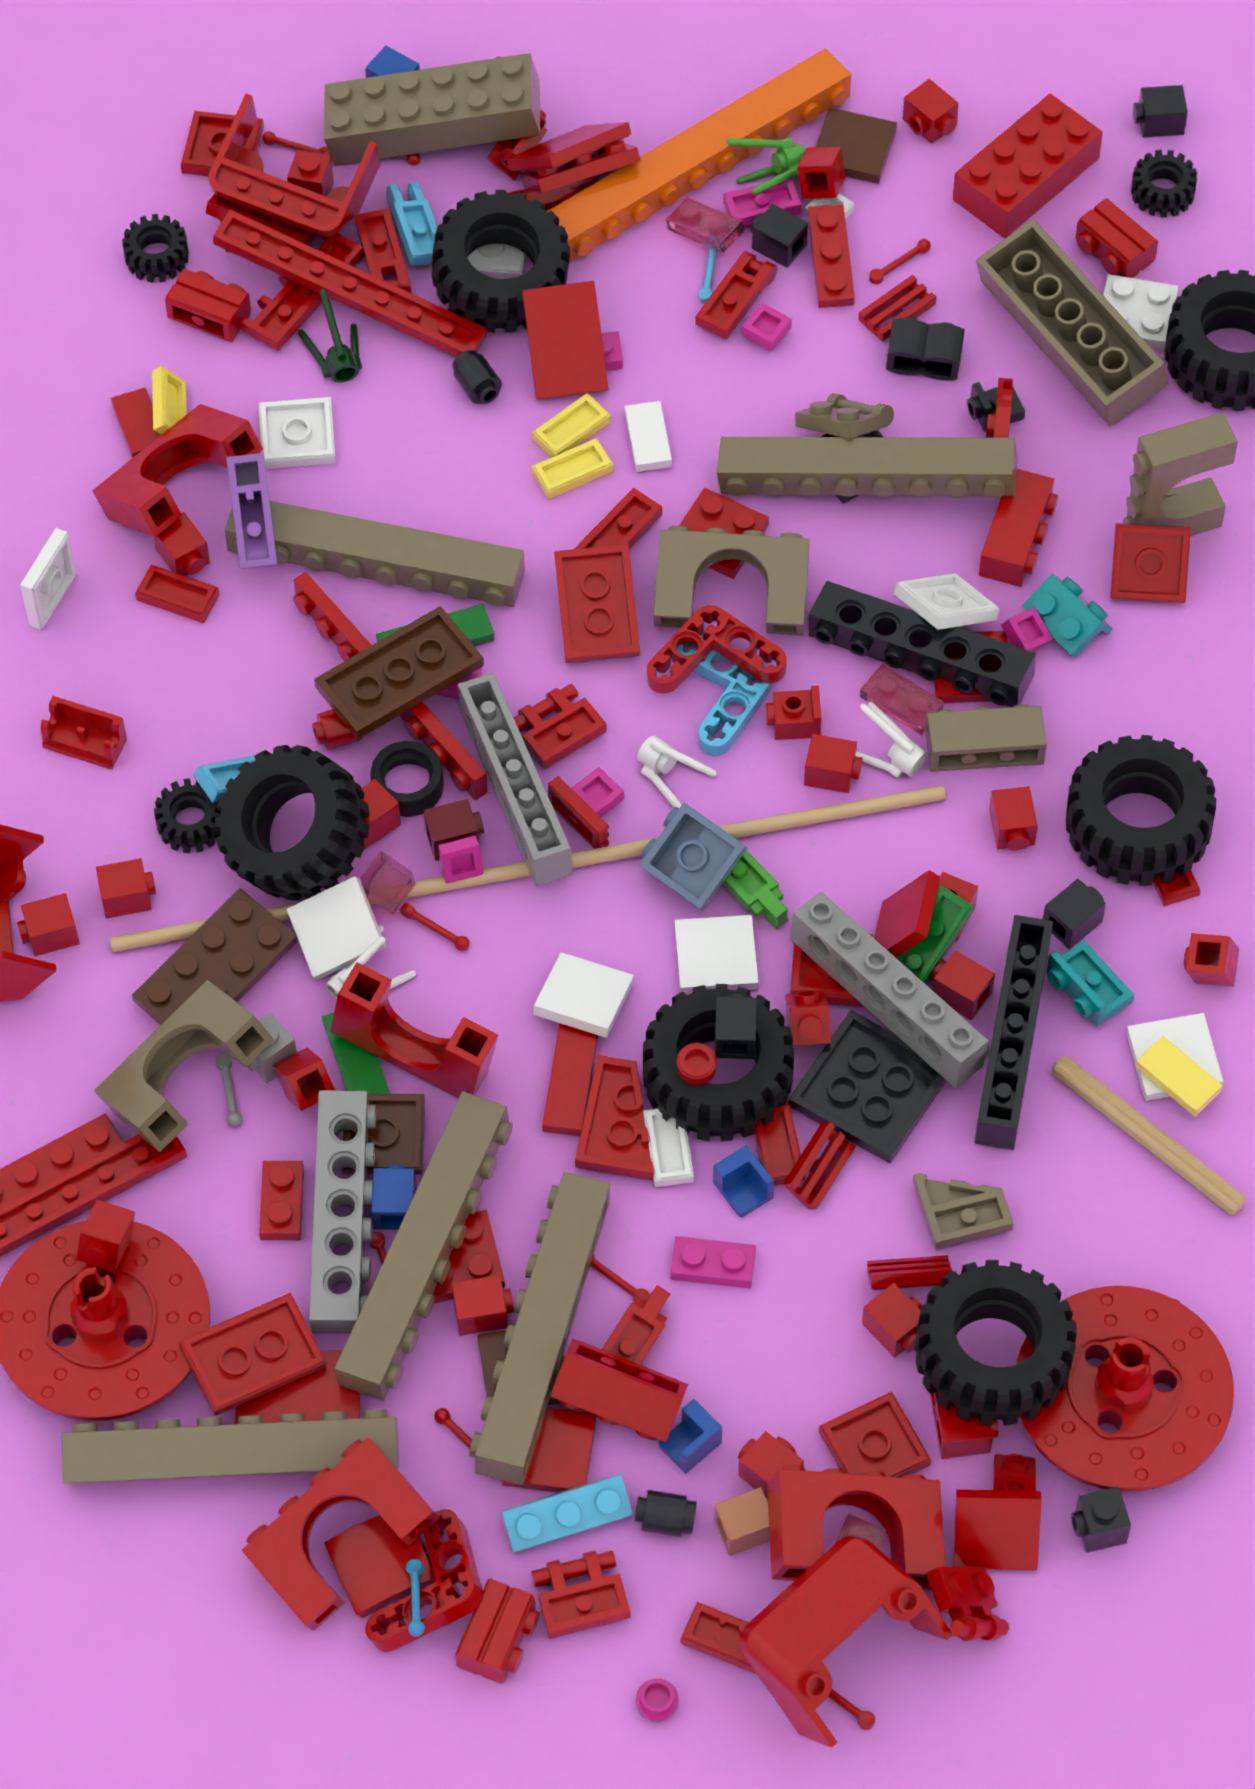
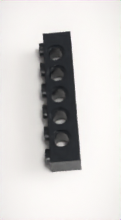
[809,581,1036,707]
[975,915,1053,1150]

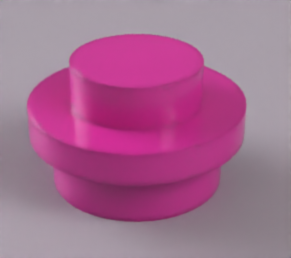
[636,1679,679,1722]

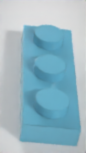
[500,1474,633,1552]

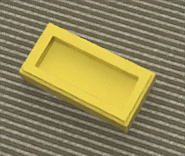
[152,366,187,435]
[532,393,611,457]
[532,438,614,500]
[1135,1036,1223,1117]

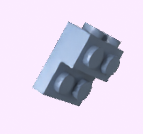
[639,802,748,911]

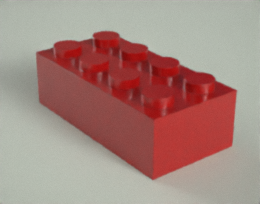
[953,93,1103,239]

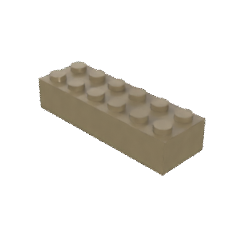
[324,53,540,165]
[976,218,1168,426]

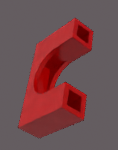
[92,404,264,538]
[330,962,499,1098]
[241,1437,440,1631]
[767,1465,945,1590]

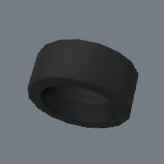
[370,741,444,817]

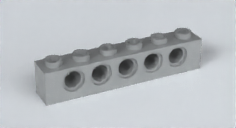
[458,673,572,886]
[789,892,989,1089]
[309,1090,376,1333]

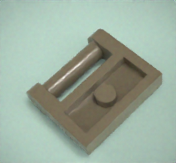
[795,393,894,439]

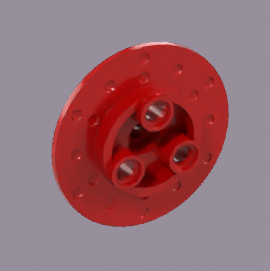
[0,1221,210,1421]
[1016,1286,1234,1492]

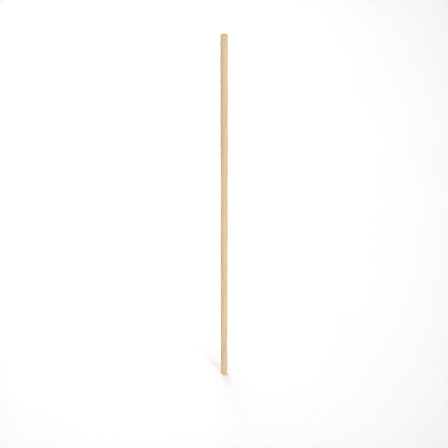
[110,785,946,953]

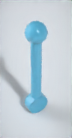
[698,239,721,303]

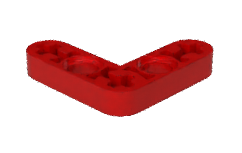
[647,605,787,694]
[365,1509,483,1652]

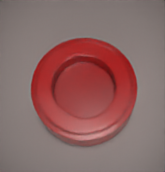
[677,1043,717,1085]

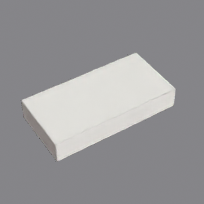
[624,401,672,472]
[643,1108,694,1188]

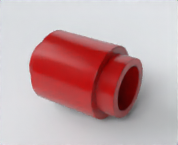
[312,709,371,750]

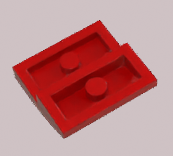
[324,1515,436,1618]

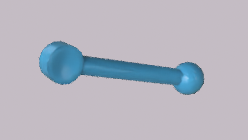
[406,1559,425,1637]

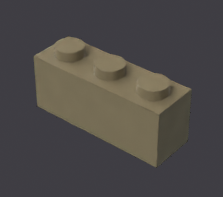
[926,704,1047,772]

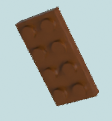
[314,606,484,740]
[132,888,298,1025]

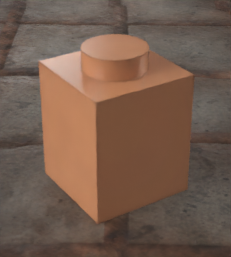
[714,1487,770,1556]

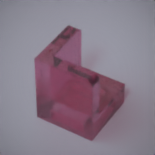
[360,850,416,915]

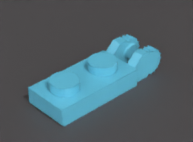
[386,182,437,266]

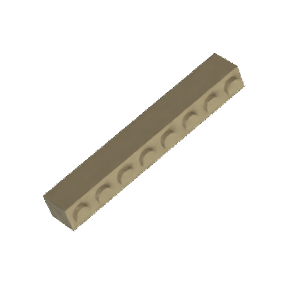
[717,437,1017,498]
[224,501,525,607]
[335,1091,513,1401]
[469,1172,610,1485]
[62,1409,399,1484]

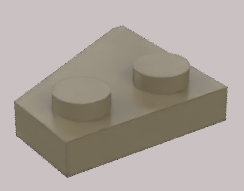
[913,1173,1014,1249]

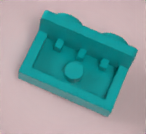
[1022,574,1113,658]
[1047,940,1134,1027]

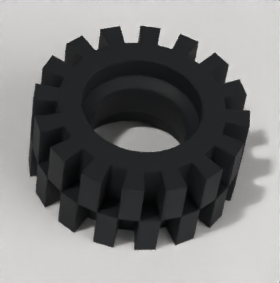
[1131,150,1197,218]
[122,214,189,283]
[154,778,221,853]

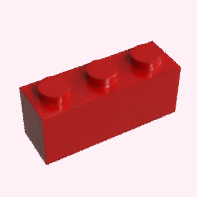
[979,469,1058,587]
[550,1338,688,1442]

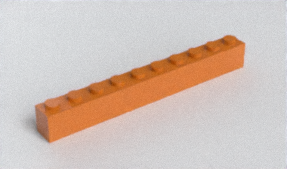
[546,48,851,263]

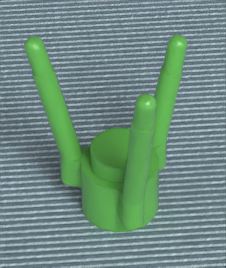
[726,138,805,195]

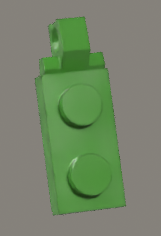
[722,834,789,929]

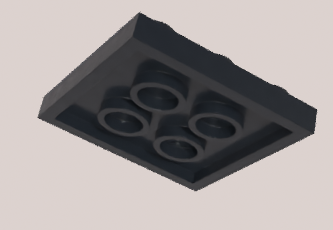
[788,1010,947,1163]

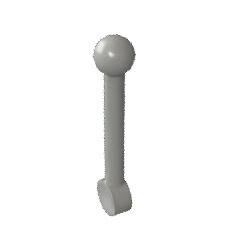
[216,1054,242,1127]

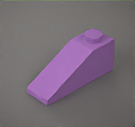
[226,453,277,569]

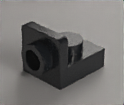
[967,382,1025,432]

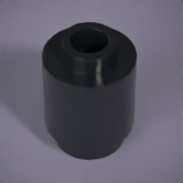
[452,350,502,404]
[634,1490,697,1537]

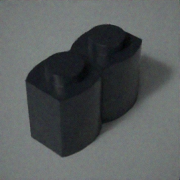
[886,317,965,380]

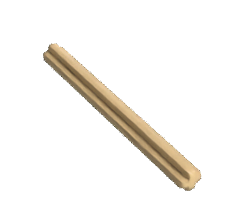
[1052,1056,1246,1215]

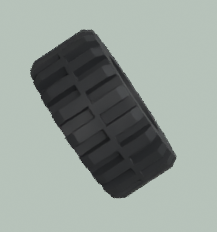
[431,190,570,333]
[1164,270,1255,411]
[1065,735,1216,886]
[215,745,370,900]
[643,984,794,1142]
[915,1260,1077,1426]

